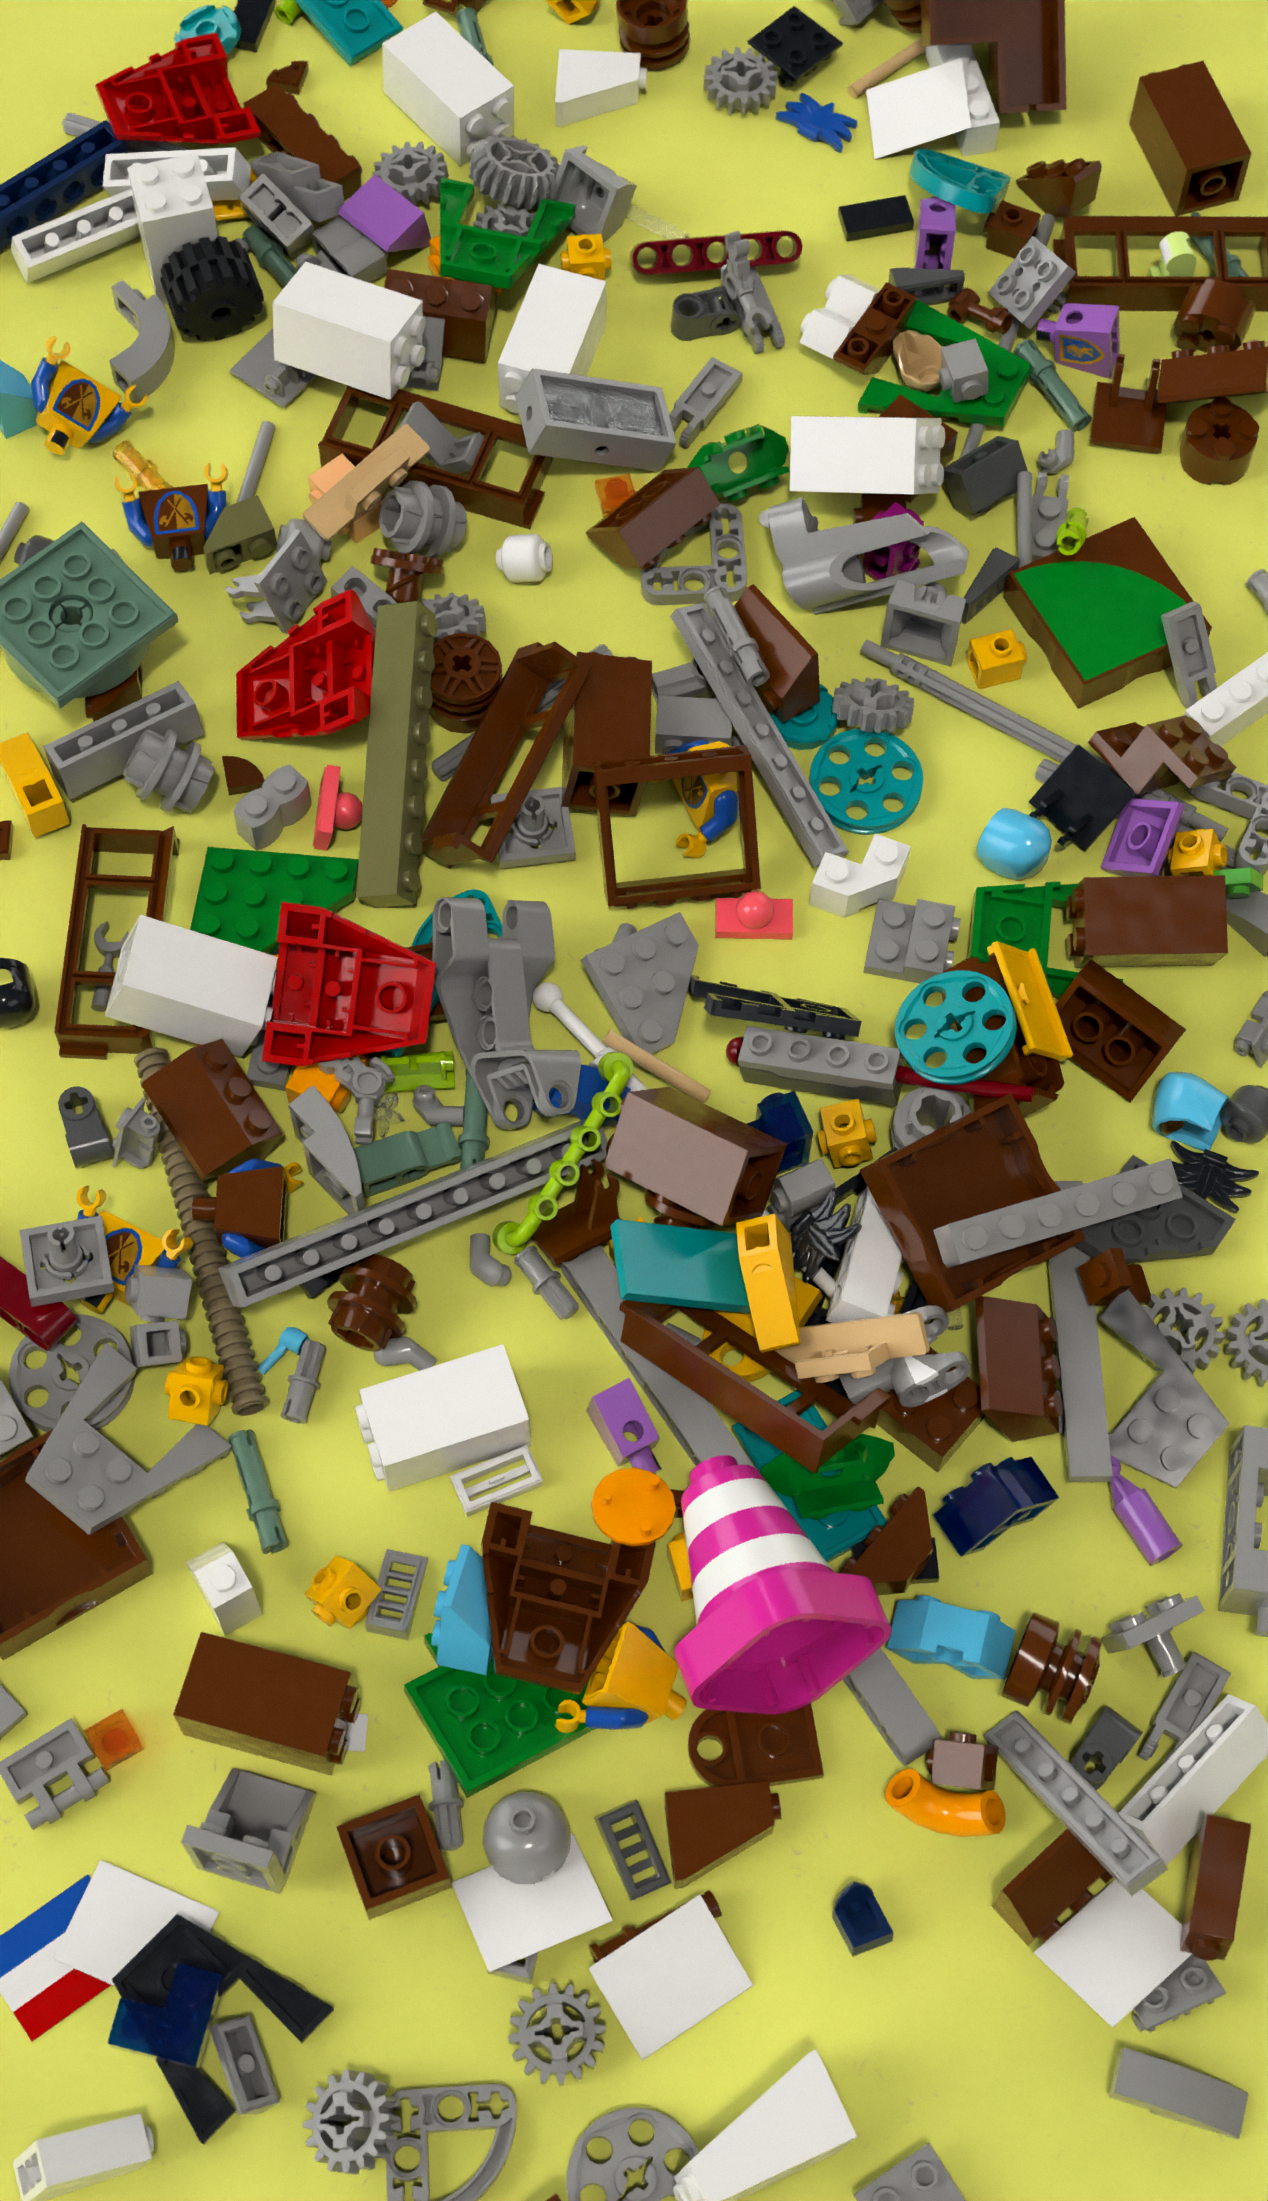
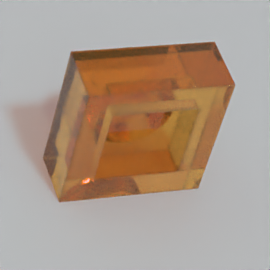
[595,473,636,518]
[84,1709,144,1771]

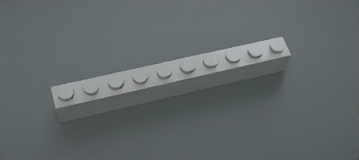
[218,1119,608,1308]

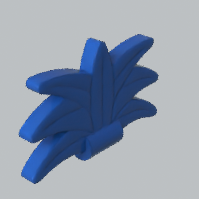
[776,93,858,152]

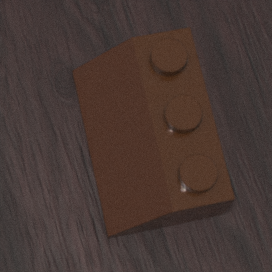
[384,268,498,363]
[1157,341,1268,404]
[585,467,721,570]
[734,584,820,723]
[1055,959,1186,1103]
[141,1039,283,1181]
[975,1296,1063,1442]
[992,1829,1114,1946]

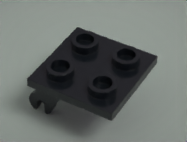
[1029,744,1136,851]

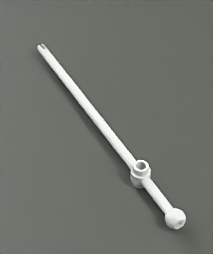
[532,982,836,1299]

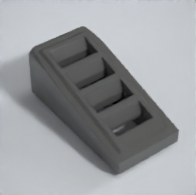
[888,268,965,305]
[961,547,1020,624]
[594,1800,671,1901]

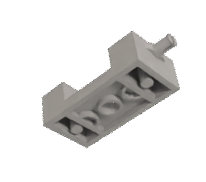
[1218,1425,1268,1637]

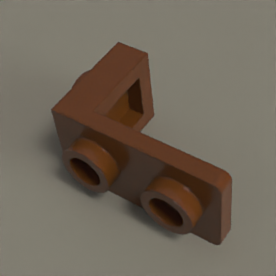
[1078,1248,1151,1305]

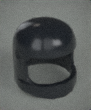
[0,958,35,1028]

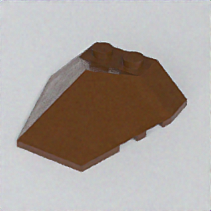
[481,1502,656,1695]

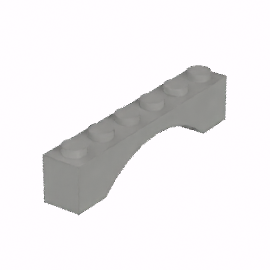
[933,1158,1183,1268]

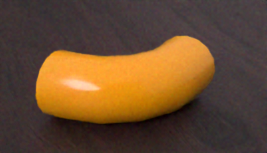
[885,1769,1006,1837]

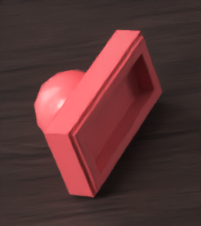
[313,765,363,851]
[715,891,793,939]

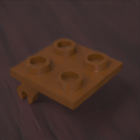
[1090,354,1167,453]
[531,1159,622,1265]

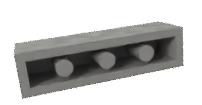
[43,681,204,800]

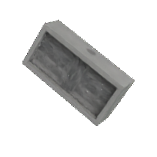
[515,368,677,471]

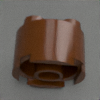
[1174,279,1255,353]
[1180,397,1259,486]

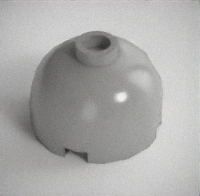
[483,1792,571,1884]

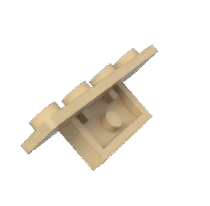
[303,424,430,541]
[776,1312,930,1383]

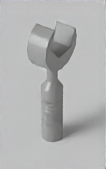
[91,922,129,1012]

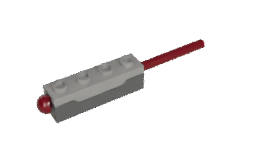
[726,1026,1035,1106]

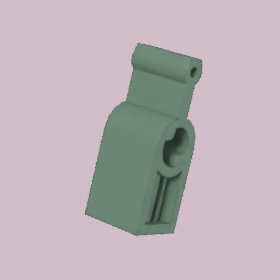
[353,1121,462,1198]

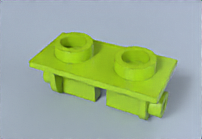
[374,1051,455,1093]

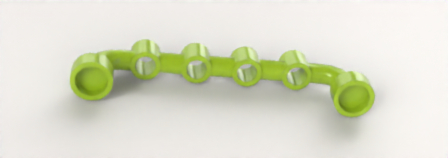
[492,1052,634,1255]

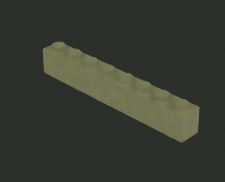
[356,601,438,908]

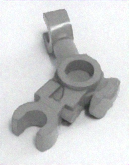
[720,231,772,335]
[317,1056,395,1145]

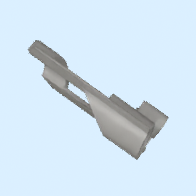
[768,497,969,614]

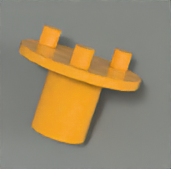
[591,1468,676,1547]

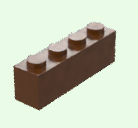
[243,83,362,201]

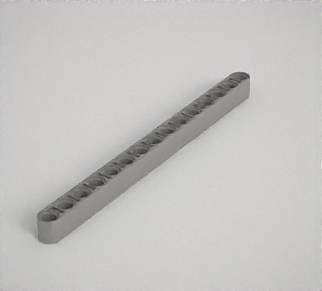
[559,1244,942,1766]

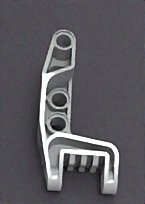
[432,897,581,1130]

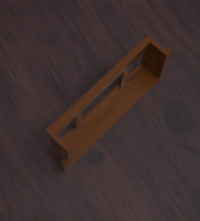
[1052,216,1268,312]
[318,385,553,530]
[421,642,592,869]
[54,824,180,1060]
[619,1300,891,1474]

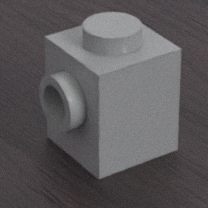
[938,338,988,403]
[125,1264,192,1323]
[130,1320,186,1367]

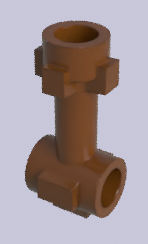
[947,288,1013,334]

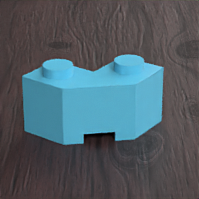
[887,1595,1016,1679]

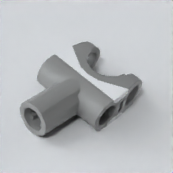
[839,1305,971,1407]

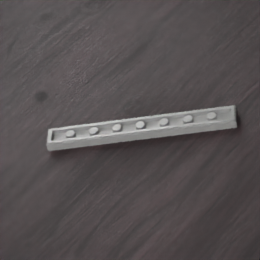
[671,602,849,868]
[1048,1181,1113,1482]

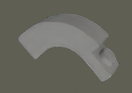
[109,280,174,403]

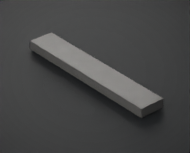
[983,1710,1168,1896]

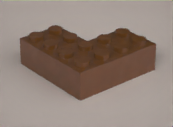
[921,0,1066,114]

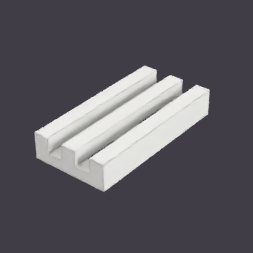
[450,1445,543,1517]

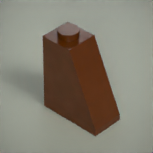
[664,1781,781,1889]
[1180,1814,1251,1960]

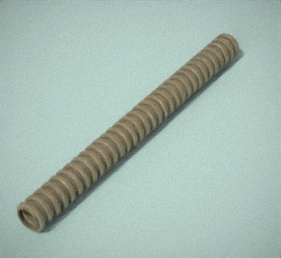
[134,1047,268,1416]

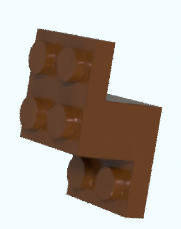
[1088,715,1237,795]

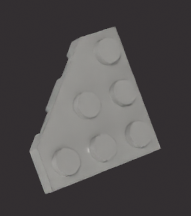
[581,912,699,1055]

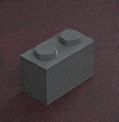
[944,436,1028,514]

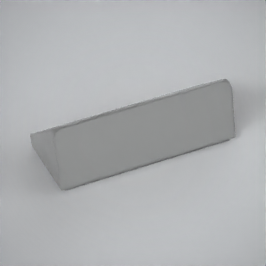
[209,2016,279,2116]

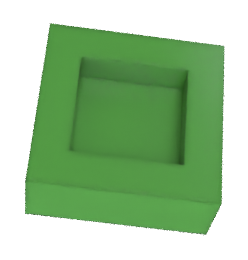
[1214,867,1263,898]

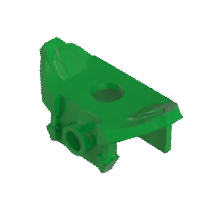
[687,424,789,502]
[761,1433,895,1519]

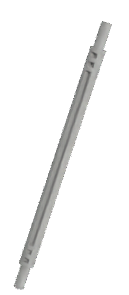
[860,639,1228,842]

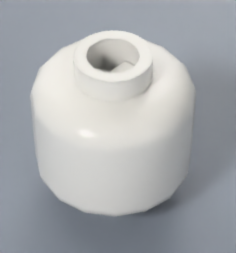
[496,534,553,583]

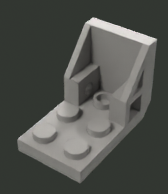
[181,1768,316,1894]

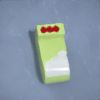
[1148,232,1196,277]

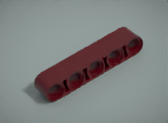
[629,230,803,275]
[0,1257,78,1351]

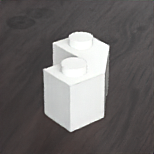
[799,274,880,359]
[809,834,911,918]

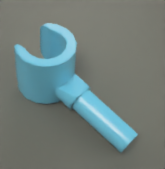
[258,1327,310,1375]

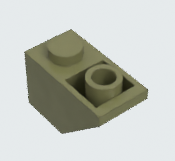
[203,495,277,574]

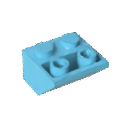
[431,1544,493,1675]

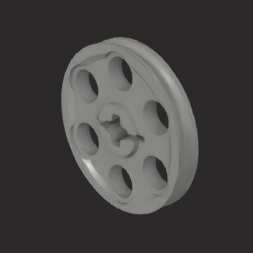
[9,1314,135,1432]
[566,2108,699,2201]

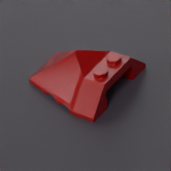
[95,32,261,144]
[236,589,376,740]
[262,902,436,1066]

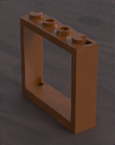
[592,745,761,909]

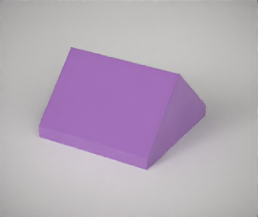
[338,174,431,252]
[1101,799,1184,877]

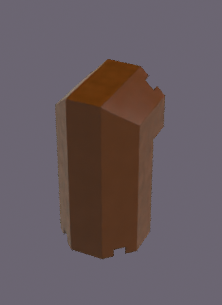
[941,955,1064,1117]

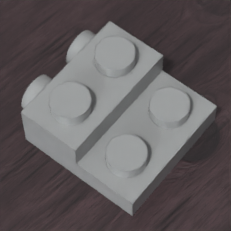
[863,899,961,984]

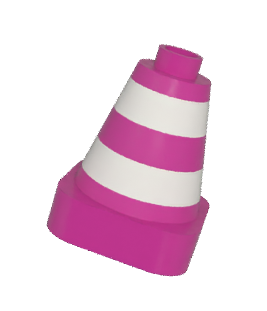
[674,1455,892,1714]

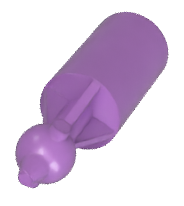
[1110,1456,1182,1566]

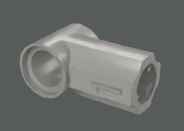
[651,658,716,704]

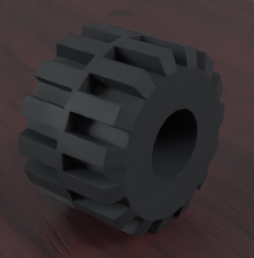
[160,236,264,341]

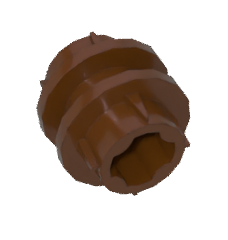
[327,1254,417,1351]

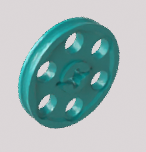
[809,728,923,835]
[895,970,1017,1085]

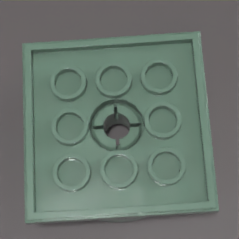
[0,522,179,709]

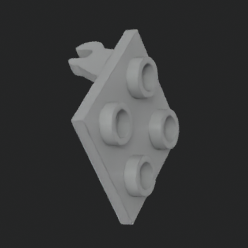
[225,529,327,634]

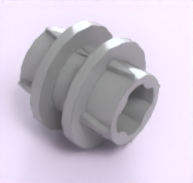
[379,481,467,558]
[123,729,214,812]
[890,1087,971,1150]

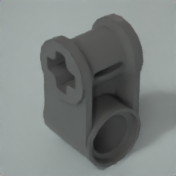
[671,287,741,341]
[58,1086,114,1168]
[1070,1706,1143,1790]

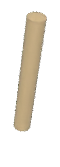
[847,37,926,98]
[602,1029,711,1103]

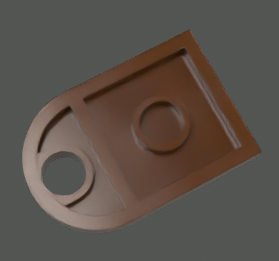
[688,1703,824,1787]

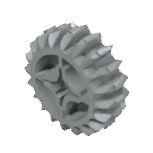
[469,135,560,210]

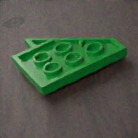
[190,847,359,954]
[404,1633,595,1798]

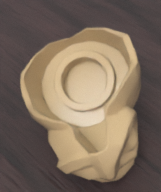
[892,330,942,392]

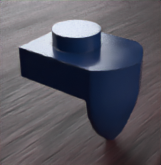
[832,1882,894,1957]

